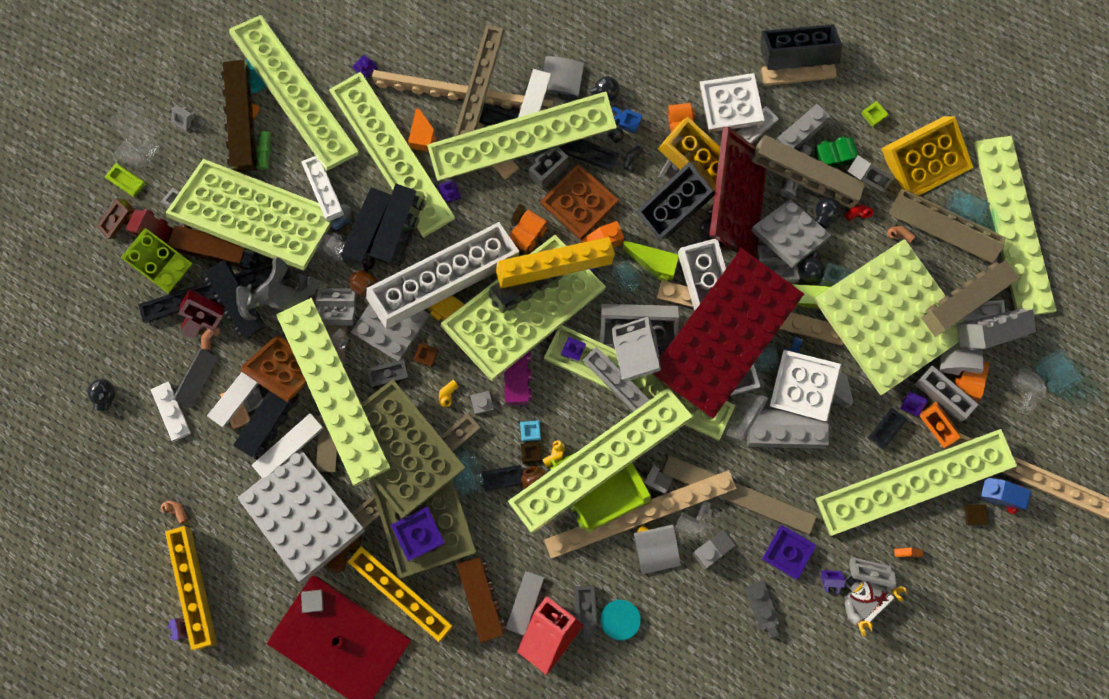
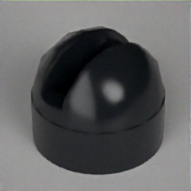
[608,127,624,144]

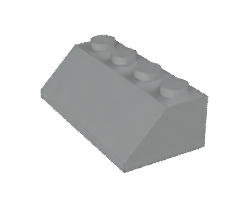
[600,304,679,350]
[746,408,829,449]

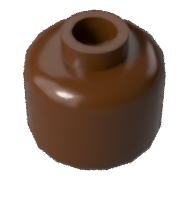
[349,270,377,298]
[521,466,546,489]

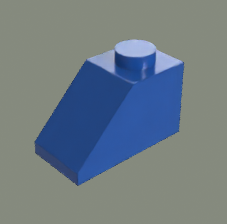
[981,477,1032,510]

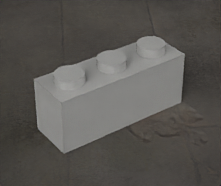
[777,104,830,150]
[914,366,978,423]

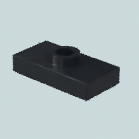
[867,407,908,450]
[482,465,523,491]

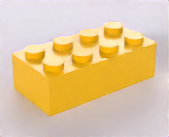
[658,117,720,199]

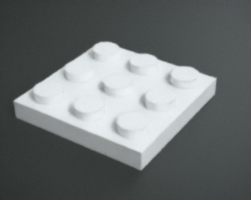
[700,73,764,133]
[770,350,842,421]

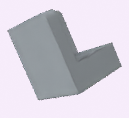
[644,466,672,495]

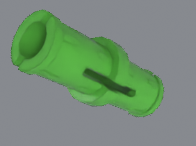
[256,131,271,170]

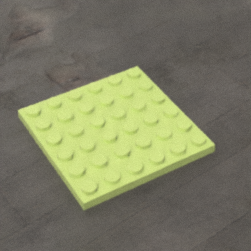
[813,239,964,395]

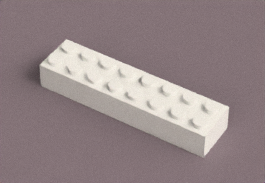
[366,222,519,329]
[678,239,760,396]

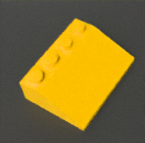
[881,116,974,196]

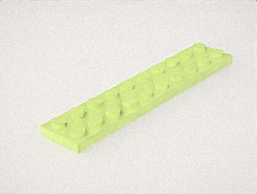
[229,15,358,171]
[329,72,455,238]
[427,92,617,181]
[974,136,1057,315]
[276,298,391,486]
[544,325,735,441]
[508,388,692,534]
[815,429,1017,536]

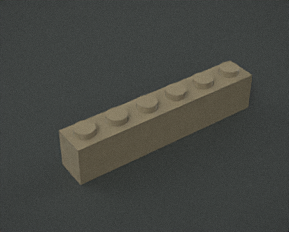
[751,135,865,209]
[889,188,1006,263]
[921,260,1020,337]

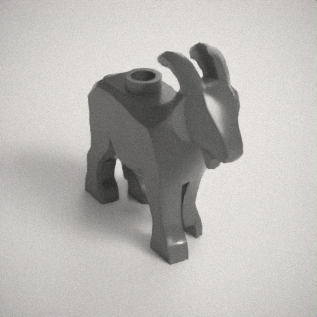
[236,257,321,320]

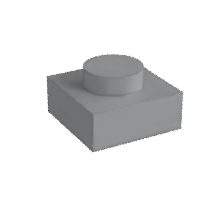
[470,391,494,415]

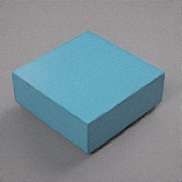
[520,420,541,442]

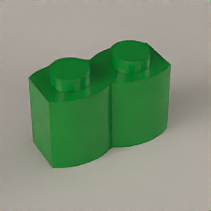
[815,136,858,168]

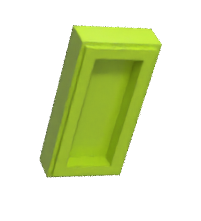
[105,163,146,198]

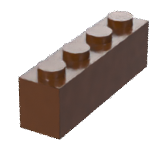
[168,225,248,268]
[457,557,507,643]

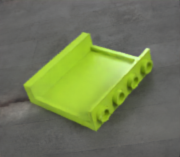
[550,453,651,533]

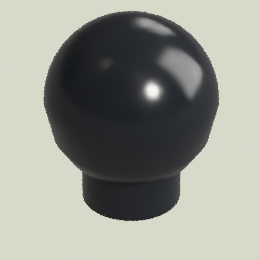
[589,76,620,101]
[815,197,842,229]
[797,252,824,283]
[87,379,116,410]

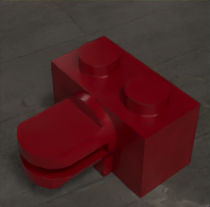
[125,209,173,244]
[178,289,224,338]

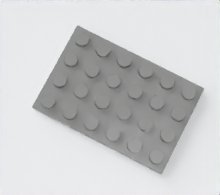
[238,449,365,584]

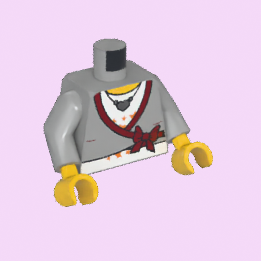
[844,575,908,636]

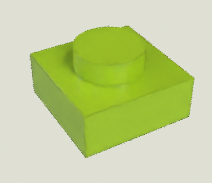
[861,101,888,127]

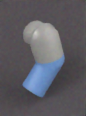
[331,204,351,231]

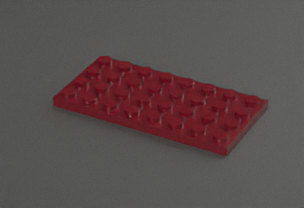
[652,248,804,419]

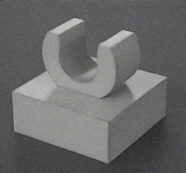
[171,105,195,131]

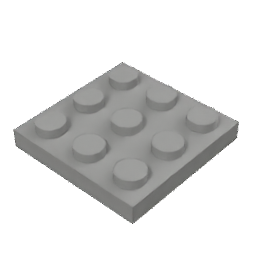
[751,199,831,268]
[350,304,430,361]

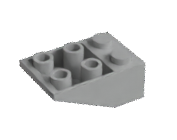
[612,317,661,382]

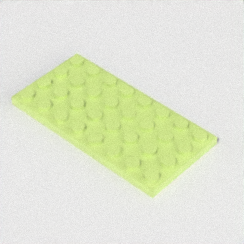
[166,159,335,271]
[441,235,606,381]

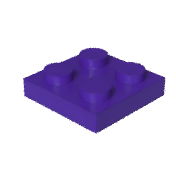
[391,507,445,562]
[761,525,816,580]

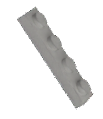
[583,346,650,412]

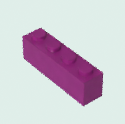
[504,351,532,406]

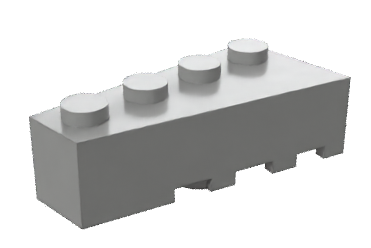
[957,309,1036,350]

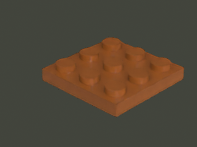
[540,164,619,240]
[240,335,307,402]

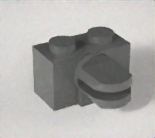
[525,146,569,190]

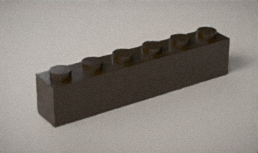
[221,59,257,172]

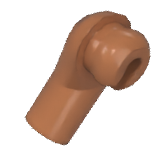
[887,226,916,243]
[201,326,220,351]
[161,501,189,524]

